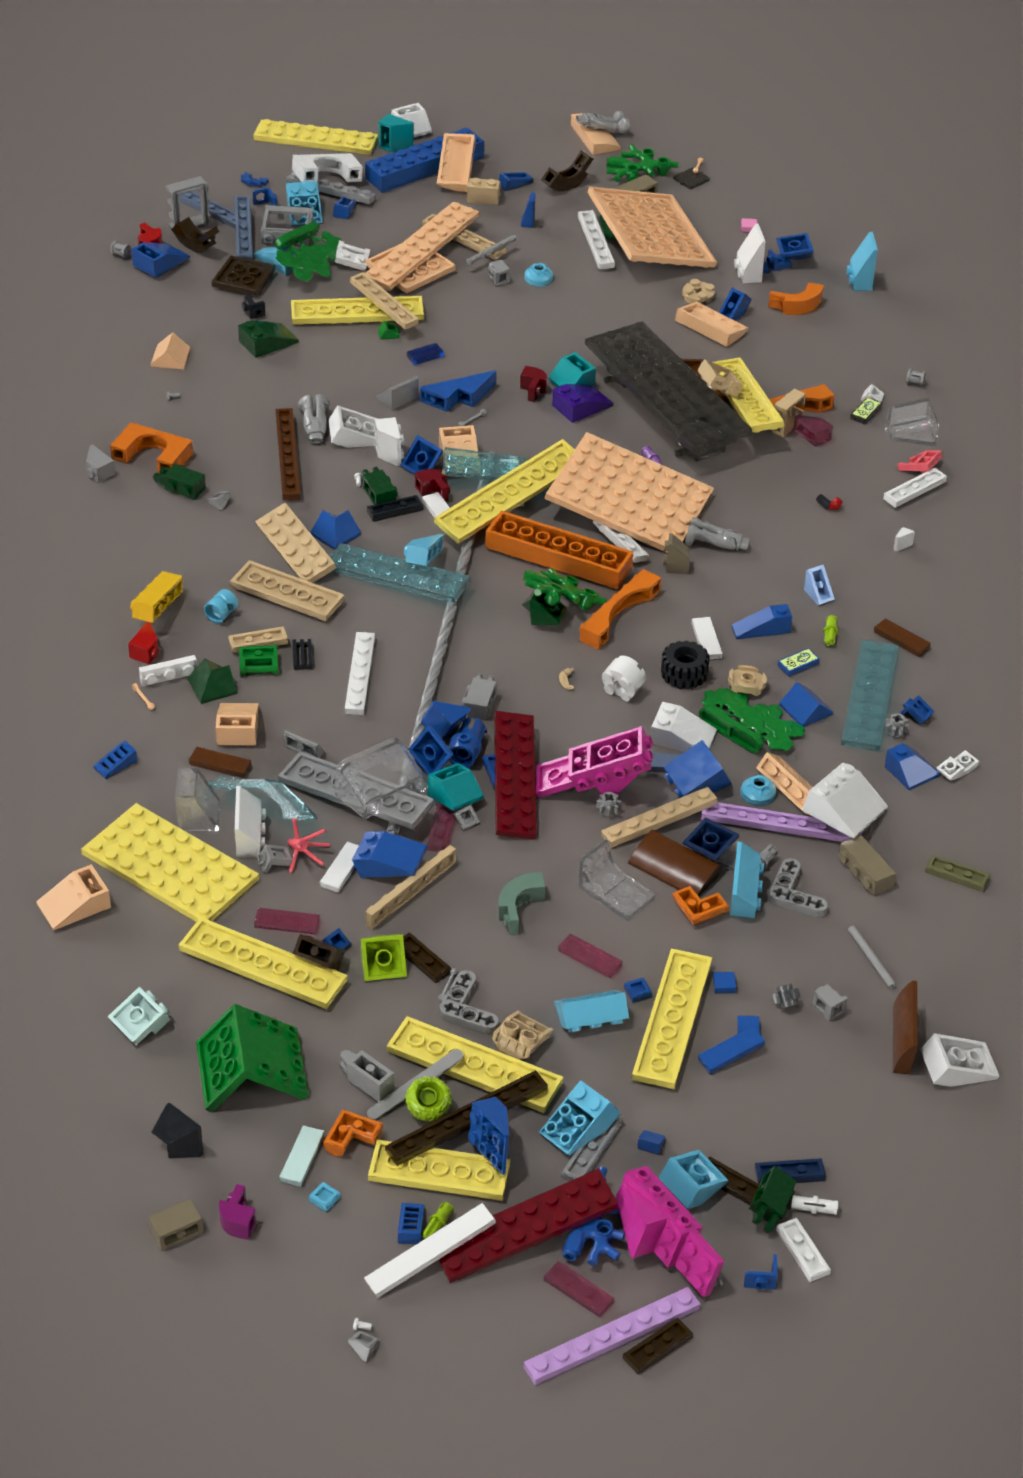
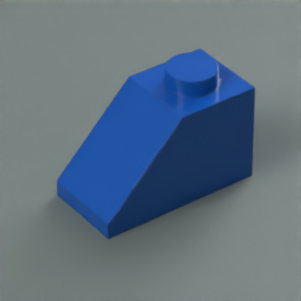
[719,288,752,321]

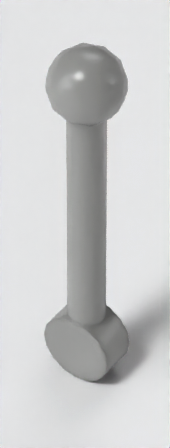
[458,409,487,426]
[438,968,458,1003]

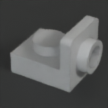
[258,844,293,873]

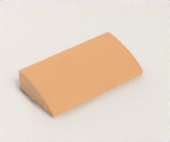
[571,113,621,155]
[437,133,476,192]
[675,302,748,346]

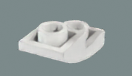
[936,750,979,781]

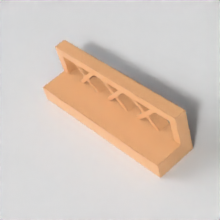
[756,752,813,815]

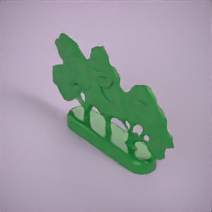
[274,221,342,282]
[699,688,805,753]

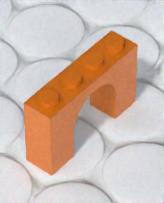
[110,422,193,473]

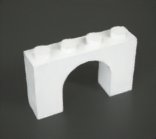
[292,153,363,182]

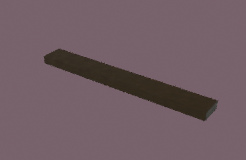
[385,1070,548,1166]

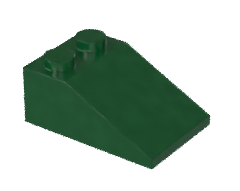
[238,320,299,358]

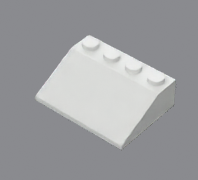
[802,763,888,839]

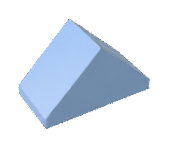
[804,564,835,605]

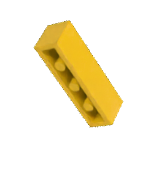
[130,571,183,623]

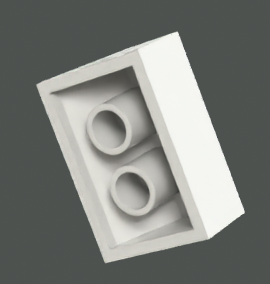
[235,786,266,858]

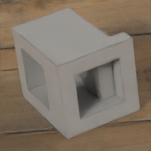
[488,259,510,287]
[813,984,848,1021]

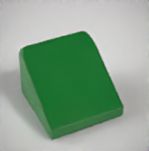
[378,321,400,339]

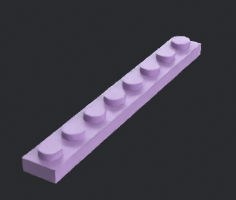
[701,802,863,842]
[523,1287,700,1385]

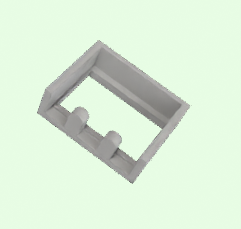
[166,176,211,229]
[261,205,313,246]

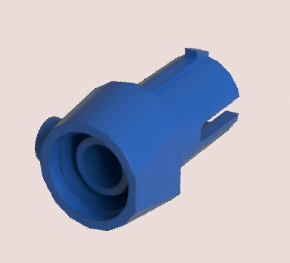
[449,717,487,768]

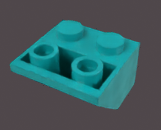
[378,113,414,152]
[548,352,596,387]
[427,763,484,811]

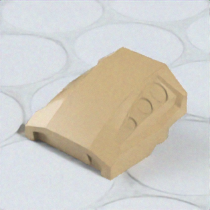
[492,1011,554,1060]

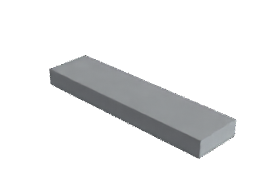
[561,1117,623,1181]

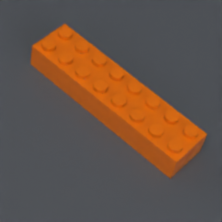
[485,511,634,589]

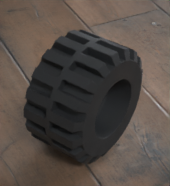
[661,640,710,689]

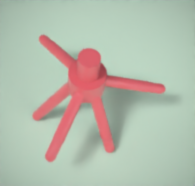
[287,818,331,873]

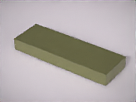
[925,855,991,892]

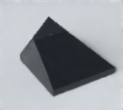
[151,1102,204,1158]

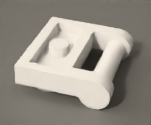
[335,240,370,271]

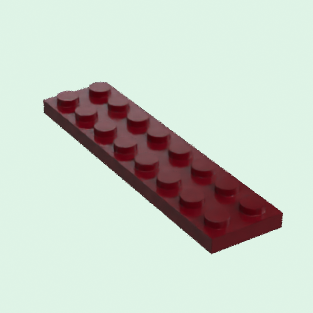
[494,711,537,840]
[438,1168,619,1283]

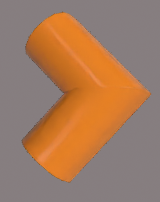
[672,886,729,926]
[323,1109,383,1157]

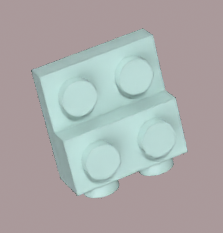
[108,987,171,1045]

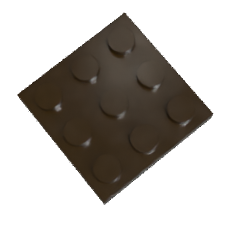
[211,256,275,296]

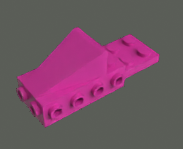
[535,726,653,798]
[616,1166,725,1297]

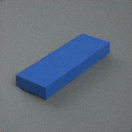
[698,1026,765,1074]

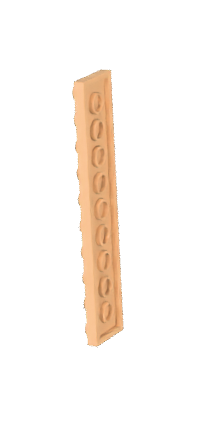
[365,202,479,291]

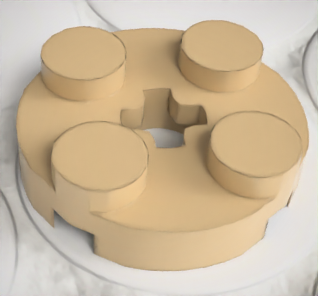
[682,279,715,304]
[728,665,767,696]

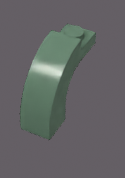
[498,872,545,935]

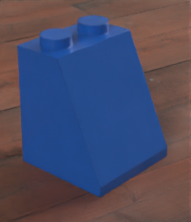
[663,740,732,798]

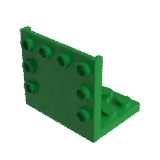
[196,1003,309,1112]

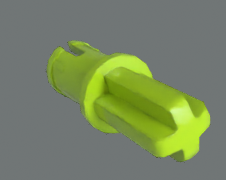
[823,615,838,647]
[422,1202,454,1239]

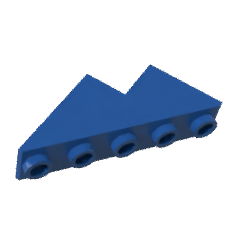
[420,370,497,412]

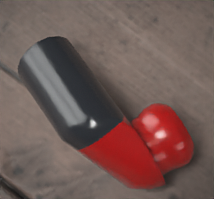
[816,494,843,510]

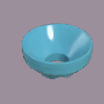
[524,263,554,287]
[740,775,777,806]

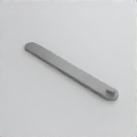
[367,1049,463,1120]

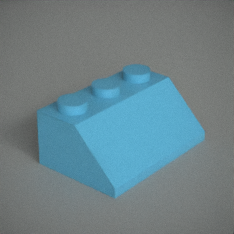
[730,841,764,918]
[554,990,629,1032]

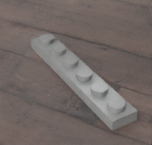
[286,172,376,204]

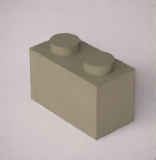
[148,1199,203,1251]

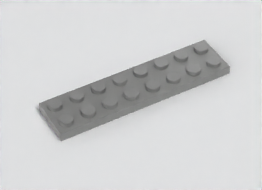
[278,752,434,830]

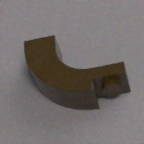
[541,150,594,191]
[171,217,220,252]

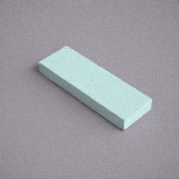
[280,1125,324,1187]

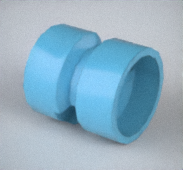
[204,589,238,624]

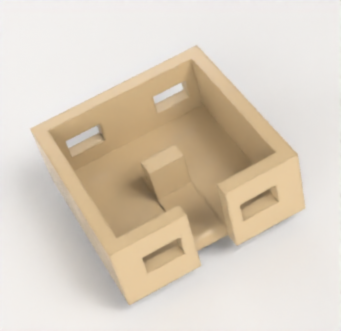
[697,359,743,397]
[772,388,806,437]

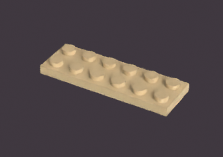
[255,503,337,583]
[230,560,345,621]

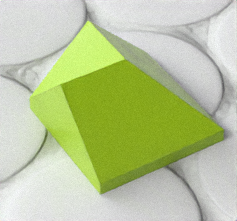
[360,934,407,981]

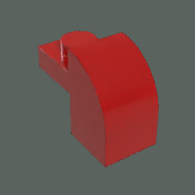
[138,222,163,245]

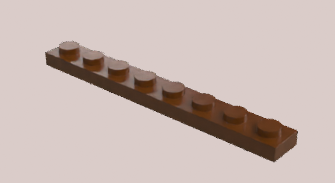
[275,408,301,500]

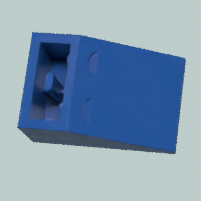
[131,242,190,278]
[468,1097,509,1175]

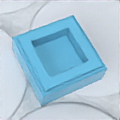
[308,1182,341,1212]

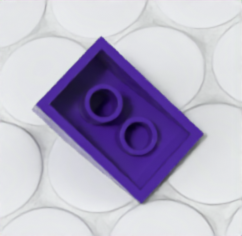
[552,384,613,423]

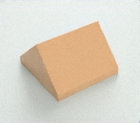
[151,332,191,369]

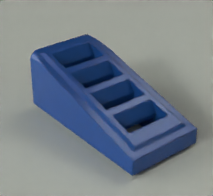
[499,172,534,190]
[521,192,536,228]
[333,197,357,219]
[93,741,137,779]
[398,1203,424,1244]

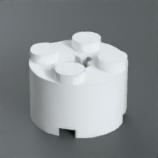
[602,655,646,701]

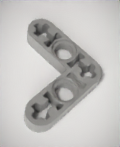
[769,858,828,918]
[440,970,499,1035]

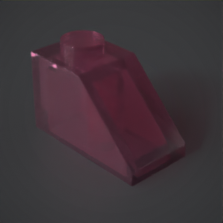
[793,415,833,447]

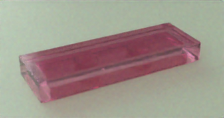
[427,803,456,852]
[254,907,320,935]
[558,934,623,979]
[544,1261,614,1318]

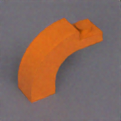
[768,282,824,315]

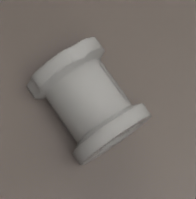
[110,240,131,259]
[906,368,926,386]

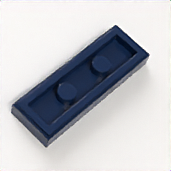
[754,1158,826,1184]

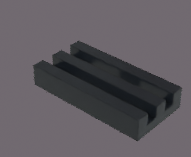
[292,639,313,670]

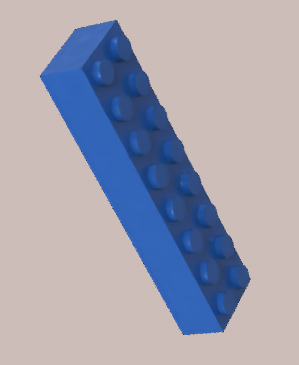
[365,127,484,193]

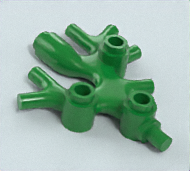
[606,144,679,182]
[523,568,607,611]

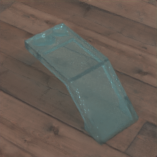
[208,776,317,820]

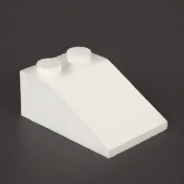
[734,224,766,284]
[329,405,378,448]
[651,702,717,752]
[920,1033,1000,1087]

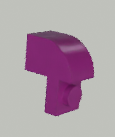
[219,1184,256,1240]

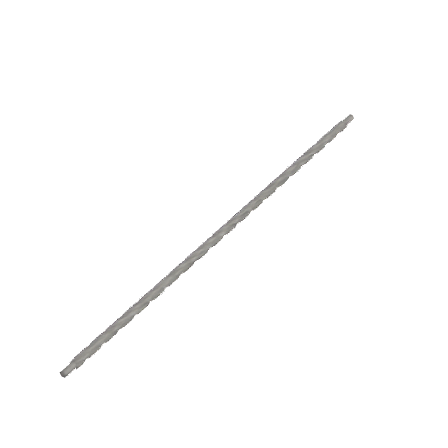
[387,451,495,835]

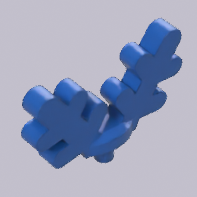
[241,172,269,187]

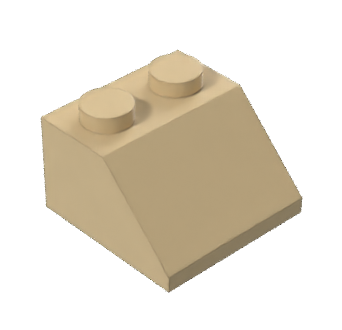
[467,178,502,205]

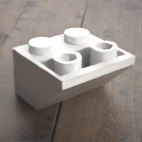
[391,103,432,137]
[375,417,404,466]

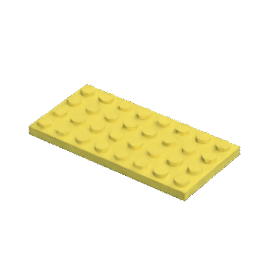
[81,803,259,922]

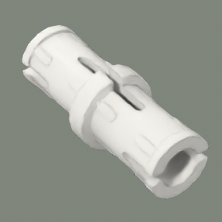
[791,1195,838,1215]

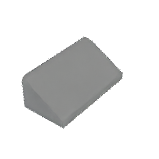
[284,730,324,758]

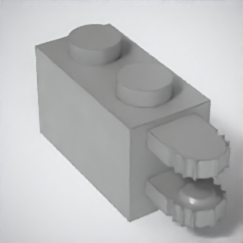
[461,673,496,721]
[340,1050,395,1102]

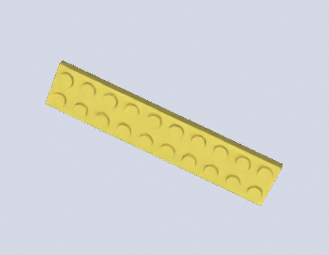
[434,439,575,544]

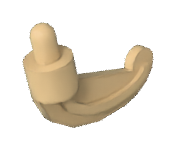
[559,668,574,691]

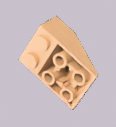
[439,425,481,477]
[215,703,259,745]
[36,864,111,931]

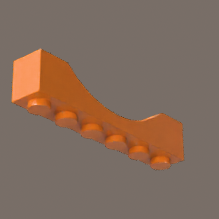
[734,384,835,434]
[579,569,661,650]

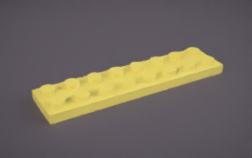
[253,119,378,155]
[291,296,424,325]
[713,358,784,433]
[179,917,347,1009]
[632,948,712,1089]
[387,1016,563,1113]

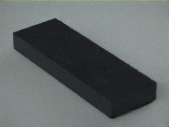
[367,495,423,522]

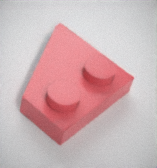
[897,450,943,473]

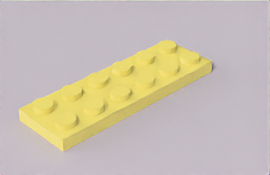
[368,1140,510,1201]

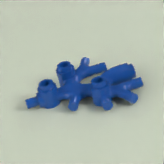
[562,1167,625,1266]

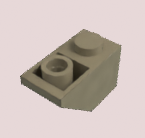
[663,533,690,574]

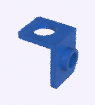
[252,187,277,206]
[744,1254,777,1290]

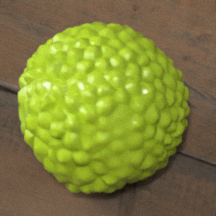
[404,1076,453,1121]

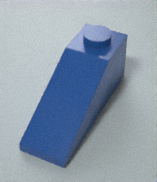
[732,604,792,639]

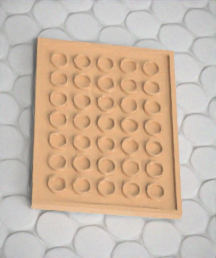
[587,187,717,268]
[545,432,714,553]

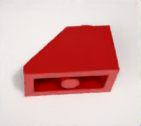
[128,622,159,664]

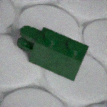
[153,464,206,500]
[362,467,398,505]
[749,1166,797,1233]

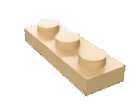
[228,626,288,653]

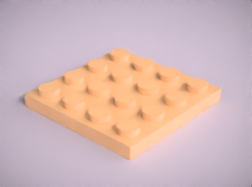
[365,243,456,294]

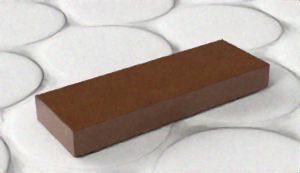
[874,618,931,657]
[189,747,251,778]

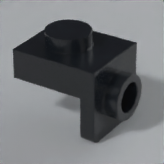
[241,294,265,319]

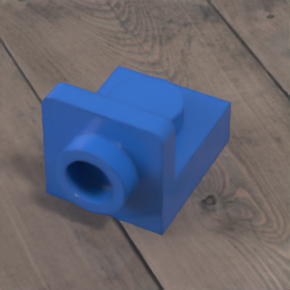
[766,249,792,271]
[900,695,935,725]

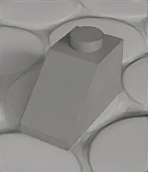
[86,444,115,483]

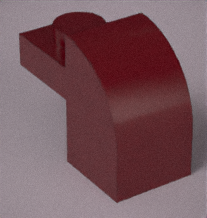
[520,365,547,402]
[415,469,450,502]

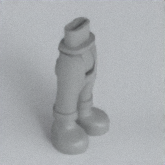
[576,111,630,134]
[298,394,330,444]
[685,517,750,551]

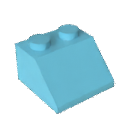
[659,1150,728,1209]

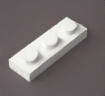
[139,655,197,687]

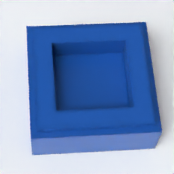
[713,972,736,993]
[624,977,652,1003]
[737,1015,760,1034]

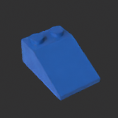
[352,831,428,878]

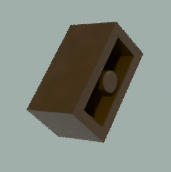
[292,934,346,970]

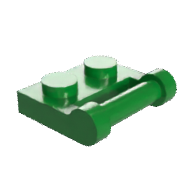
[239,645,278,676]

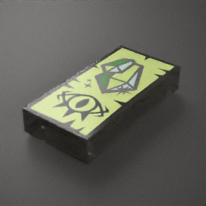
[850,397,882,424]

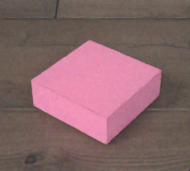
[741,218,757,232]

